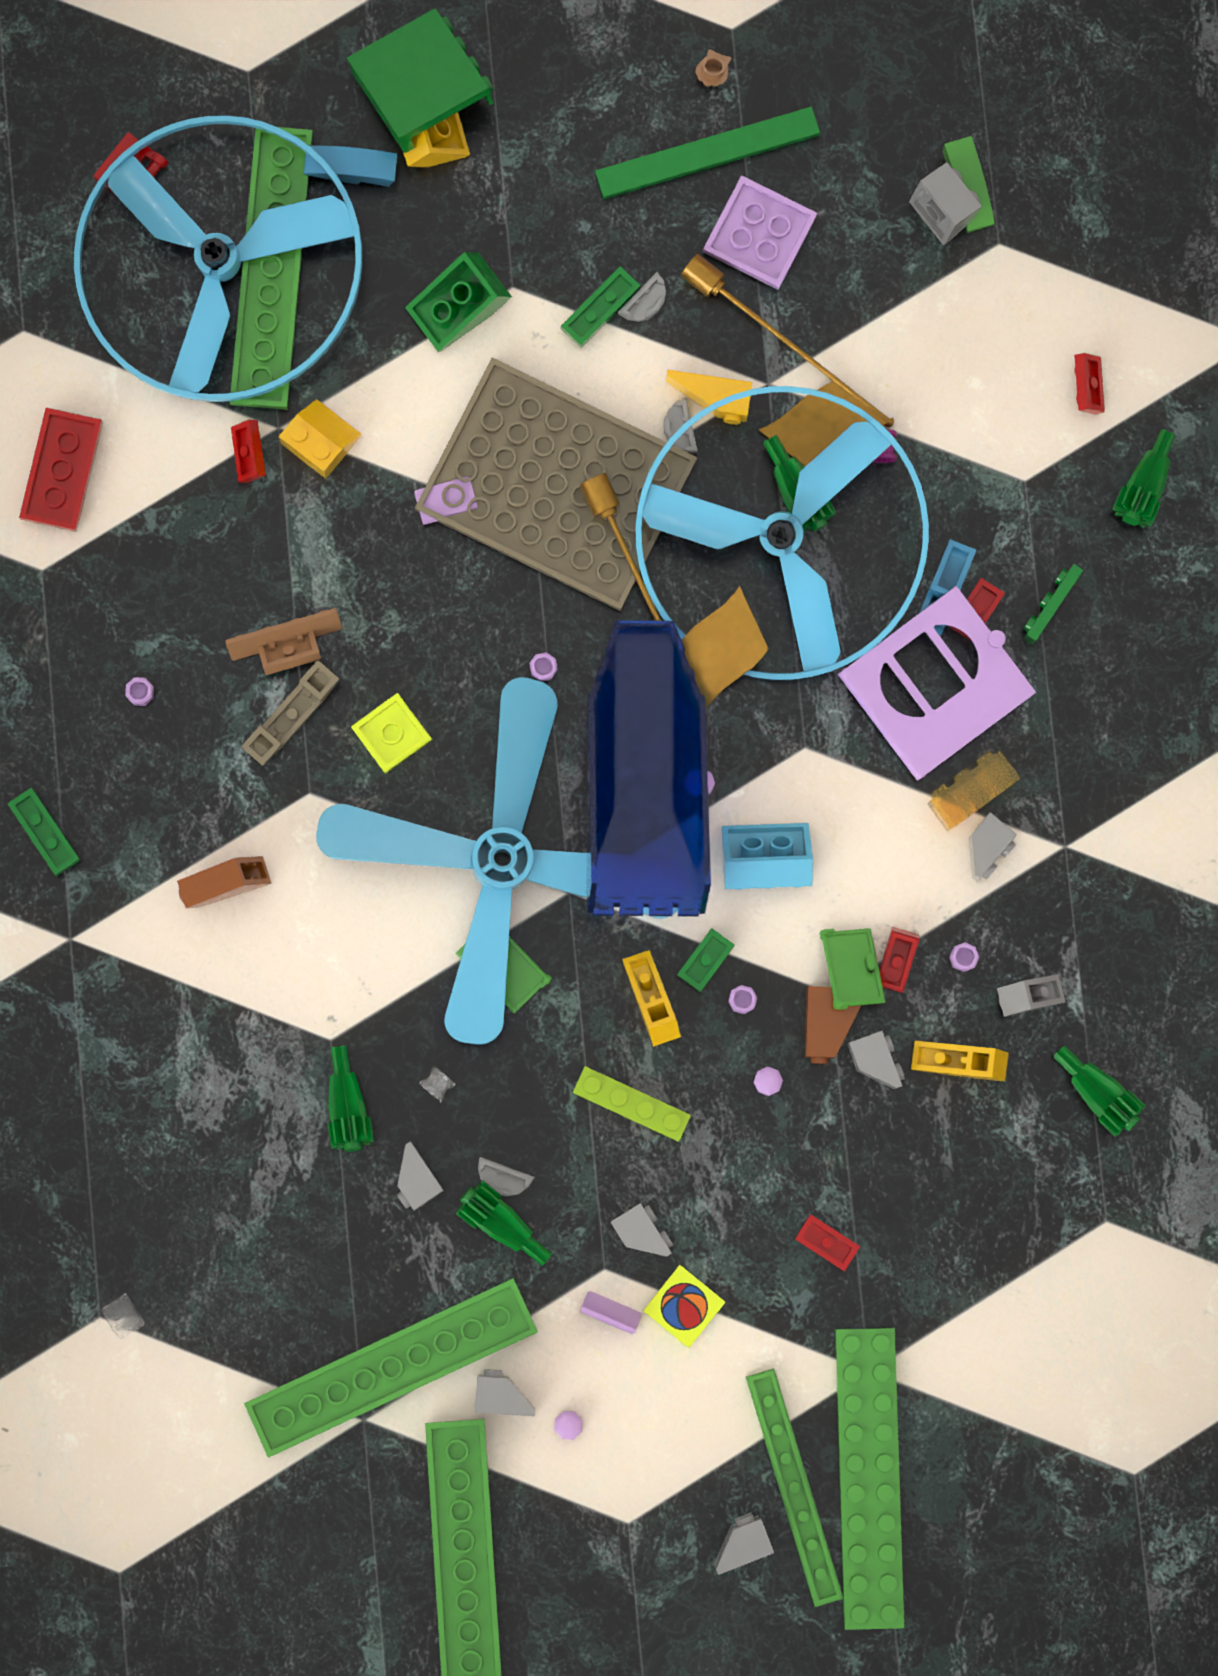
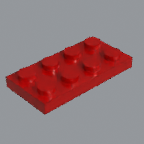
[19,408,103,532]

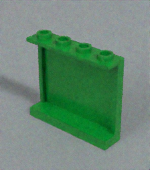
[347,9,494,153]

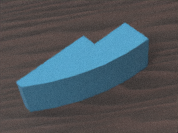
[303,146,397,187]
[919,539,976,636]

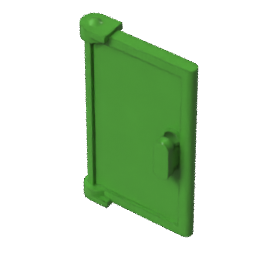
[819,928,886,1010]
[455,936,552,1014]

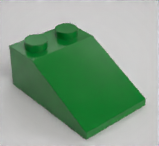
[405,252,512,352]

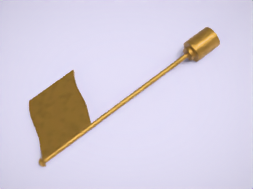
[681,254,894,467]
[580,473,769,718]

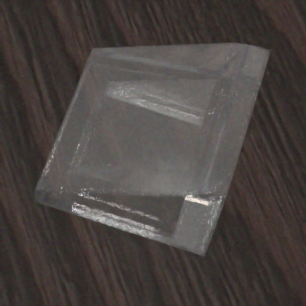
[101,1294,145,1339]

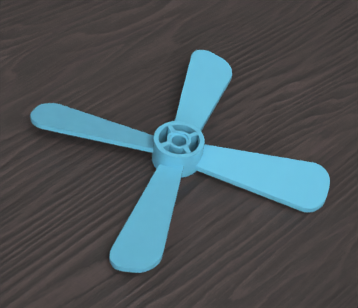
[316,677,687,1045]

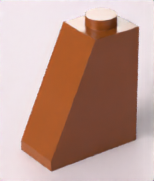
[177,856,272,908]
[804,986,861,1064]

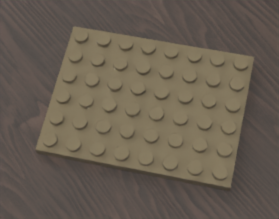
[415,357,697,611]

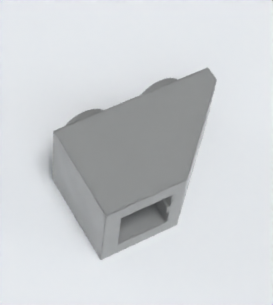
[969,812,1017,882]
[847,1031,905,1089]
[610,1203,673,1257]

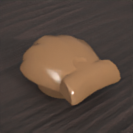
[695,49,732,87]

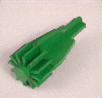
[1112,429,1175,528]
[763,435,836,533]
[327,1045,374,1152]
[1054,1045,1146,1137]
[456,1180,552,1266]

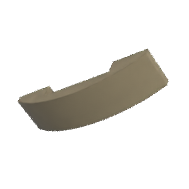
[241,660,340,766]

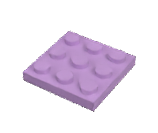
[703,175,818,290]

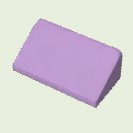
[414,476,478,525]
[580,1291,641,1334]

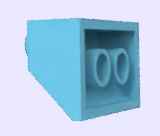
[722,823,813,890]

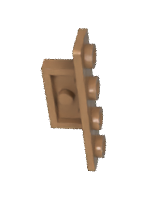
[225,608,342,675]

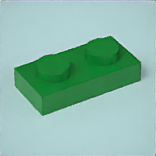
[677,928,735,992]

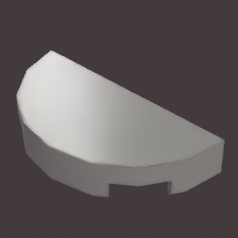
[618,272,666,322]
[664,398,698,454]
[478,1157,535,1197]

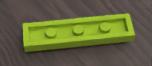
[573,1066,691,1142]

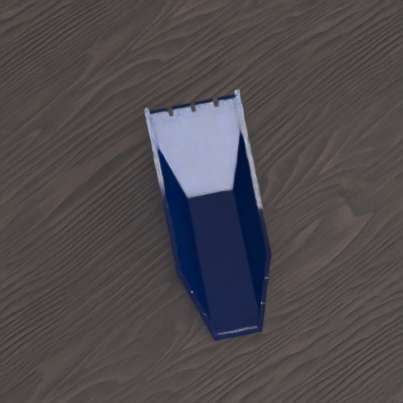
[586,620,711,917]

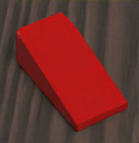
[879,927,920,993]

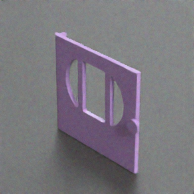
[838,586,1036,781]

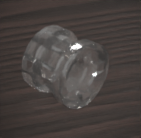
[419,1066,456,1102]

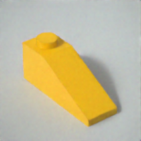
[666,369,752,425]
[622,950,681,1047]
[911,1041,1008,1082]

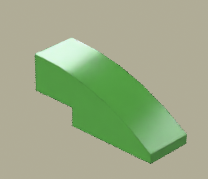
[942,136,995,233]

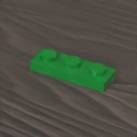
[561,266,641,348]
[1023,564,1083,646]
[7,787,81,877]

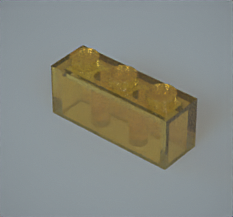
[927,751,1021,832]

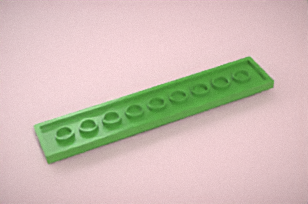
[230,127,313,410]
[244,1278,538,1458]
[835,1328,904,1630]
[425,1419,502,1676]

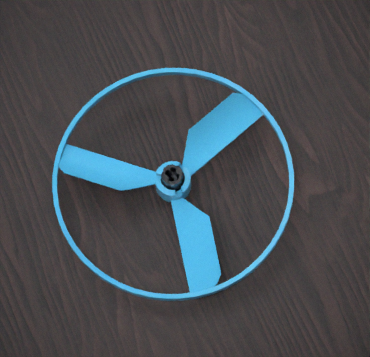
[74,116,363,402]
[636,386,929,680]

